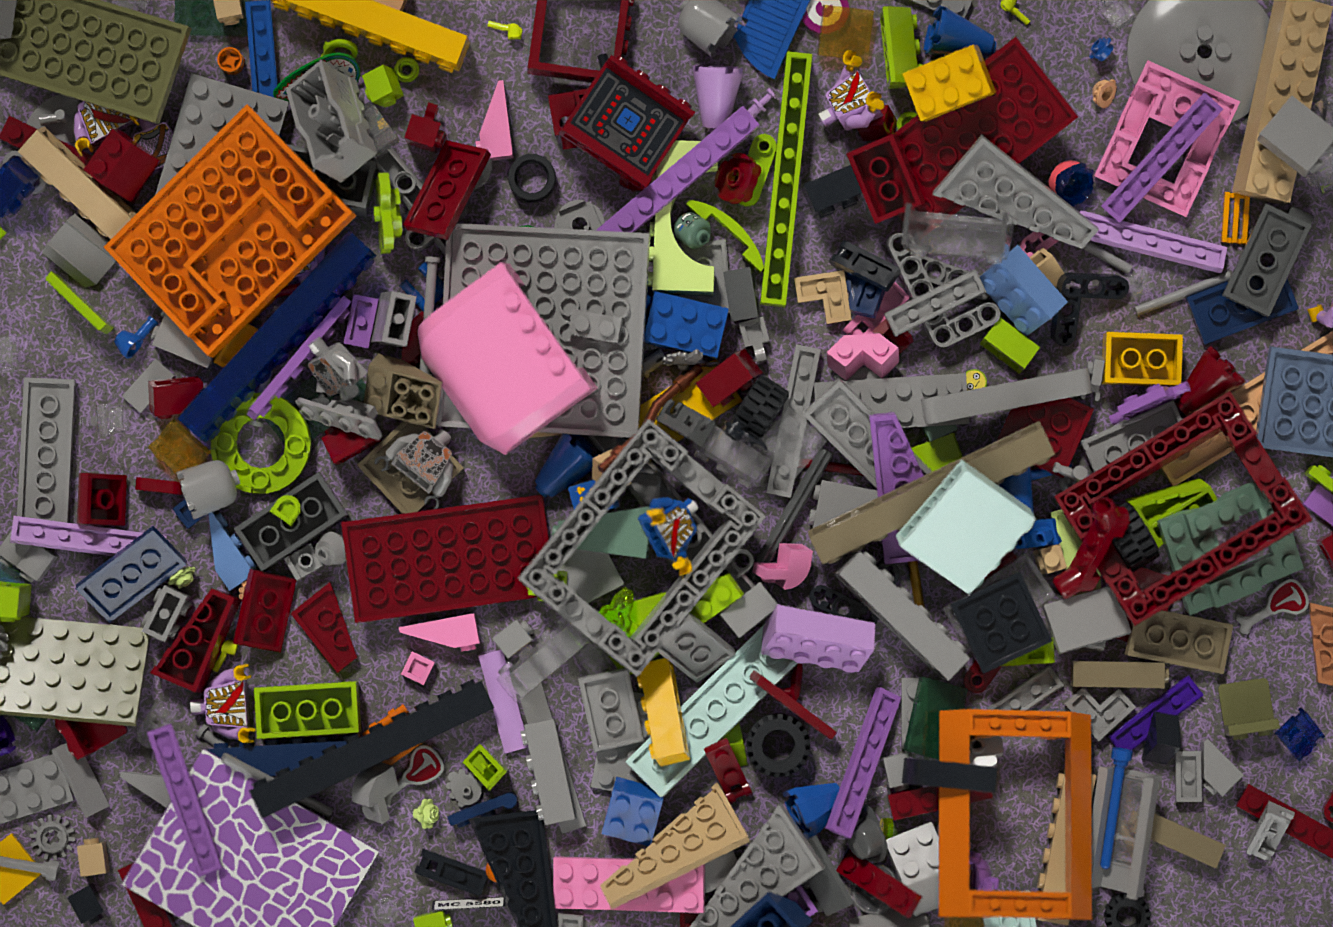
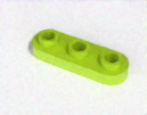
[738,134,777,207]

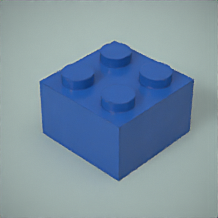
[601,776,664,846]

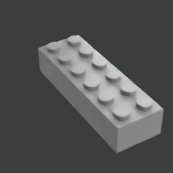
[832,552,970,681]

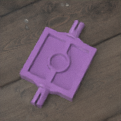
[1109,381,1191,425]

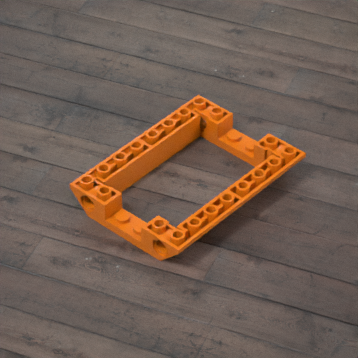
[938,709,1092,920]

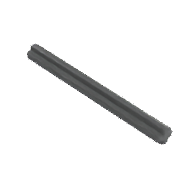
[747,448,833,583]

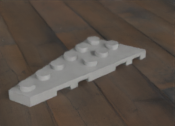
[933,135,1099,249]
[690,803,825,927]

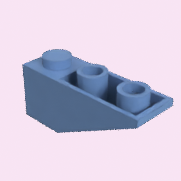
[208,512,258,591]

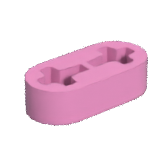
[1019,232,1059,257]

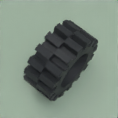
[1104,893,1152,927]

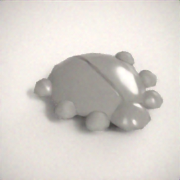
[446,769,483,807]

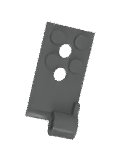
[1222,204,1314,317]

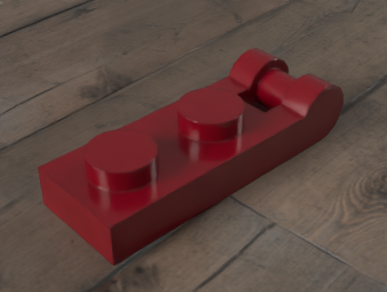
[703,738,753,805]

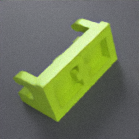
[979,317,1040,374]

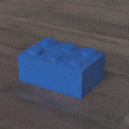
[644,291,729,360]

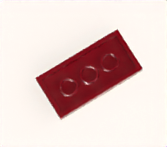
[403,140,491,240]

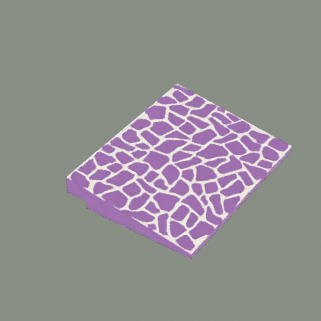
[122,748,379,927]

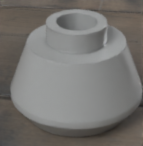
[315,532,346,565]

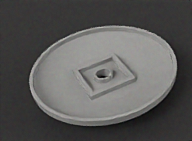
[1127,0,1270,123]

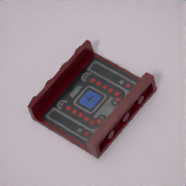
[558,55,696,190]

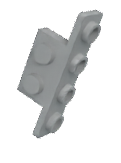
[295,395,382,440]

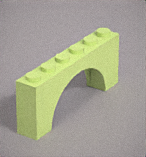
[648,140,718,296]

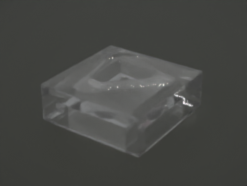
[1123,266,1156,300]

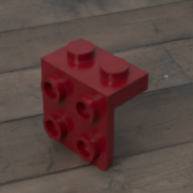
[54,719,128,760]

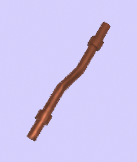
[598,364,703,473]

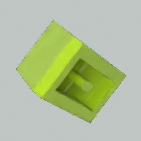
[463,743,508,790]

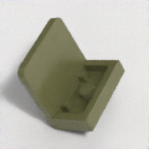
[1218,678,1280,740]

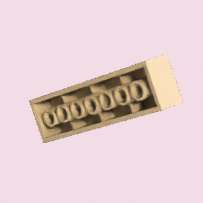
[1232,0,1333,204]

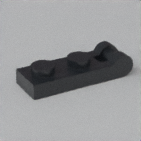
[829,240,901,292]
[414,848,487,896]

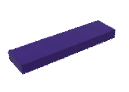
[1107,675,1204,750]

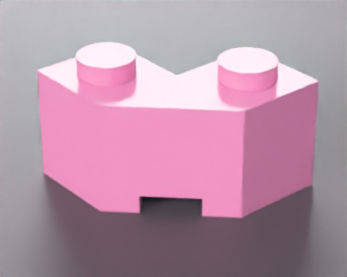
[827,333,899,381]

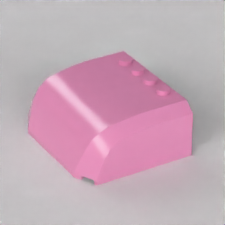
[417,262,598,455]

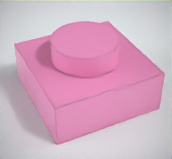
[401,651,435,685]

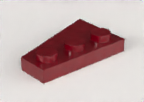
[290,582,358,673]

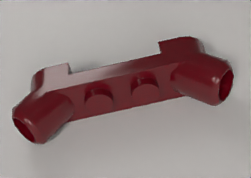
[1053,497,1129,599]

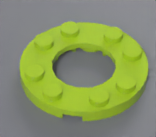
[210,392,311,494]

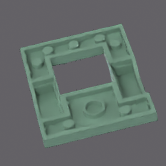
[1156,481,1304,616]

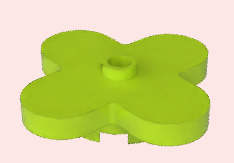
[373,173,402,254]

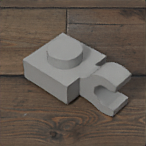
[739,317,770,364]
[1080,355,1105,401]

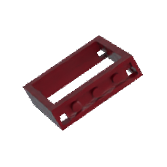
[527,0,634,83]

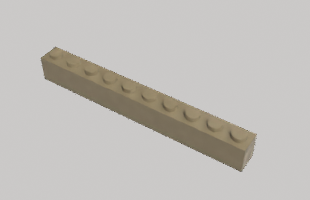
[808,421,1055,564]

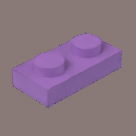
[344,294,379,349]

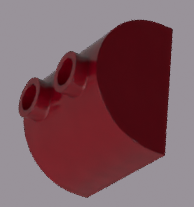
[77,473,127,526]

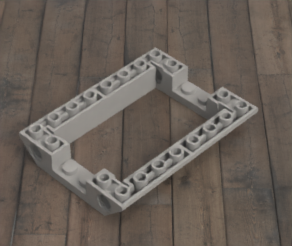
[518,419,766,676]

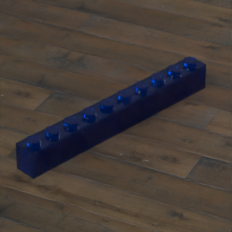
[177,230,377,443]

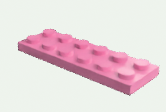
[553,856,705,913]

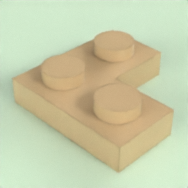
[794,270,852,325]

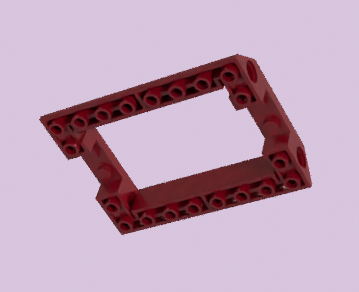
[1054,391,1312,626]

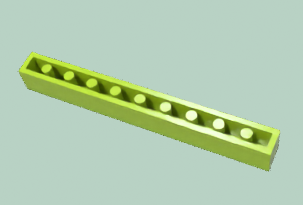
[760,51,812,308]

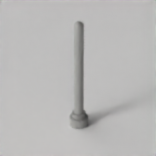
[0,856,61,881]

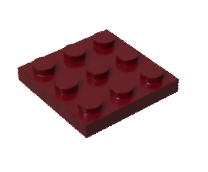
[997,378,1094,479]

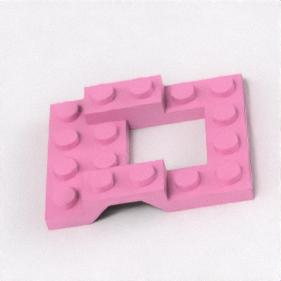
[1094,60,1240,217]

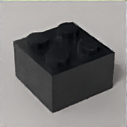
[802,165,862,219]

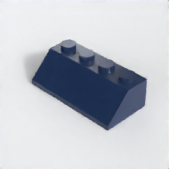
[730,891,812,927]

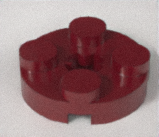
[715,153,761,204]

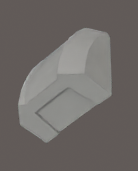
[42,214,116,288]

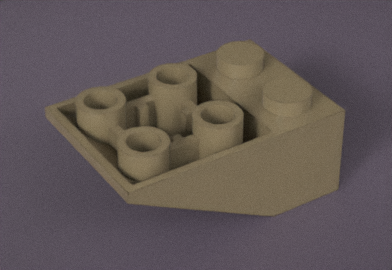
[364,354,442,429]

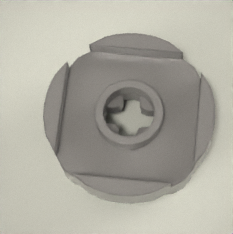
[554,200,605,231]

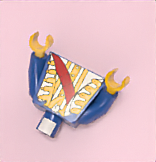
[637,497,698,576]

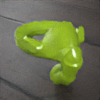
[320,39,358,59]

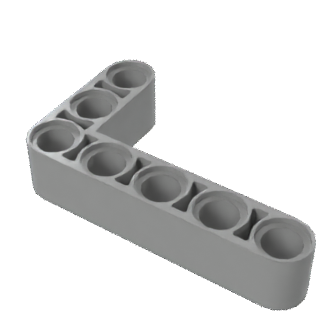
[886,233,1000,347]

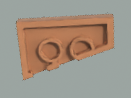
[1309,603,1333,686]

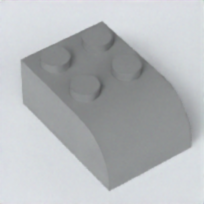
[886,821,939,917]

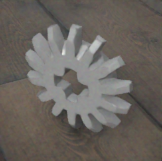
[30,815,76,860]

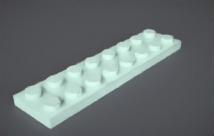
[625,624,798,797]

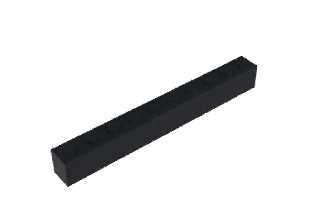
[249,679,494,819]

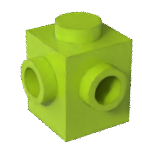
[362,65,404,107]

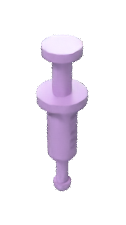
[747,88,777,118]

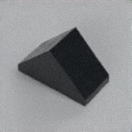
[1141,711,1181,765]

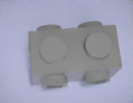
[142,585,192,642]

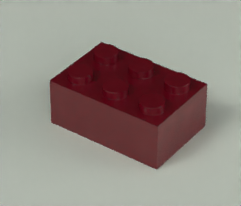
[846,133,926,224]

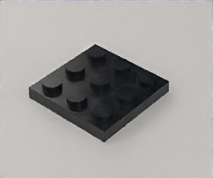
[950,572,1053,674]

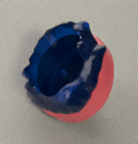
[1049,160,1094,207]

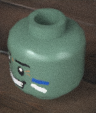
[674,212,711,249]

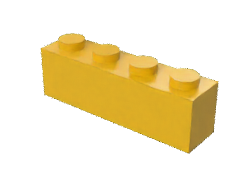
[637,658,690,766]

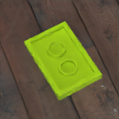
[45,271,114,334]

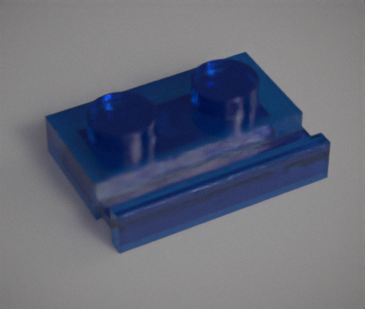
[1275,707,1325,762]

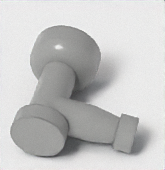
[1052,462,1088,491]

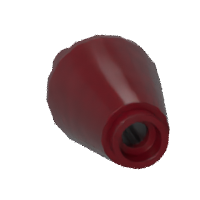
[1175,346,1246,417]

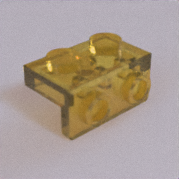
[148,419,211,475]

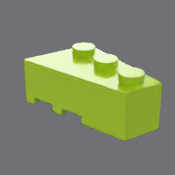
[1125,478,1218,547]

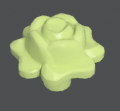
[168,566,196,588]
[413,799,440,829]

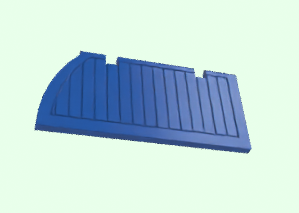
[732,0,811,80]

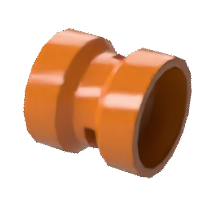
[217,47,245,75]

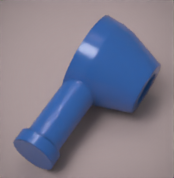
[114,316,158,359]

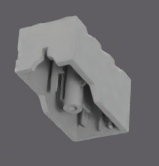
[286,60,377,182]

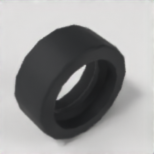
[508,154,556,203]

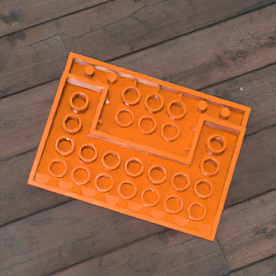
[104,104,357,358]

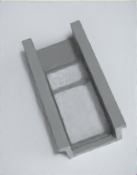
[1091,766,1162,900]

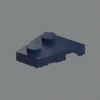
[846,272,885,319]

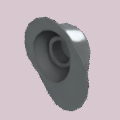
[847,803,888,863]

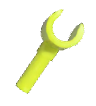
[1000,0,1030,25]
[487,21,522,39]
[213,639,238,672]

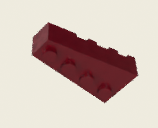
[150,588,242,693]

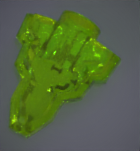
[598,588,634,638]

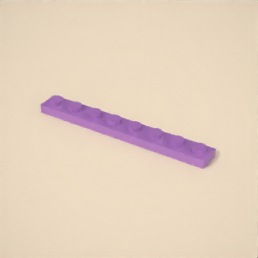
[595,106,760,233]

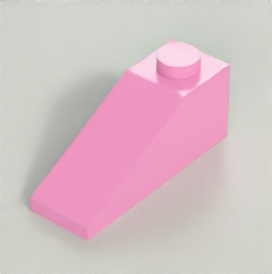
[476,80,514,161]
[399,613,481,652]

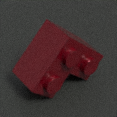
[695,349,763,408]

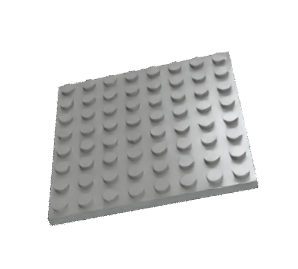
[436,223,650,437]

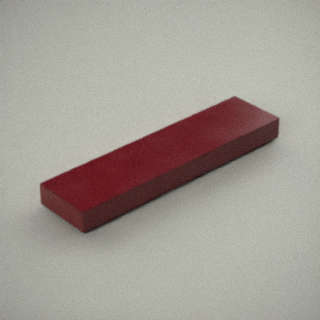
[749,670,837,739]

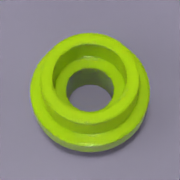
[394,57,419,83]

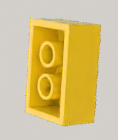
[902,45,996,121]
[1101,332,1183,387]

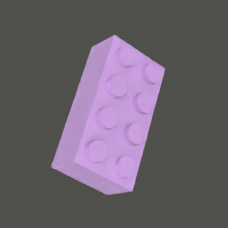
[761,605,875,673]

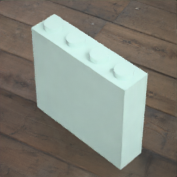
[896,460,1036,595]

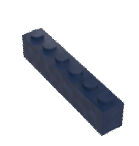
[208,736,351,777]

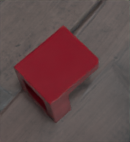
[856,105,897,141]
[873,319,914,355]

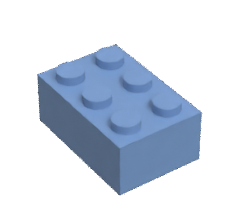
[980,245,1068,336]

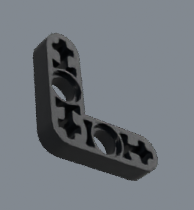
[1050,272,1129,346]
[809,562,900,625]

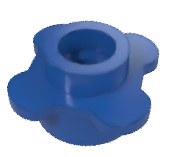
[1089,38,1114,62]

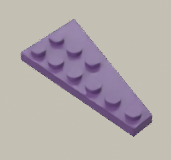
[869,412,924,564]

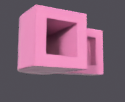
[753,543,813,589]

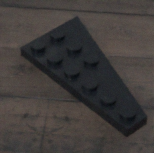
[469,810,557,927]

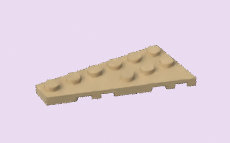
[600,782,750,909]

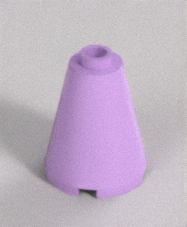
[693,65,743,133]

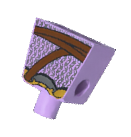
[133,118,173,175]

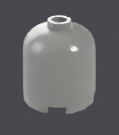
[678,0,742,58]
[176,460,240,520]

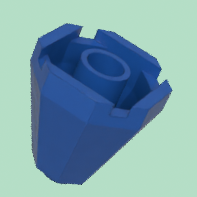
[783,783,840,839]

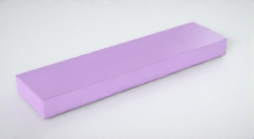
[478,650,528,754]

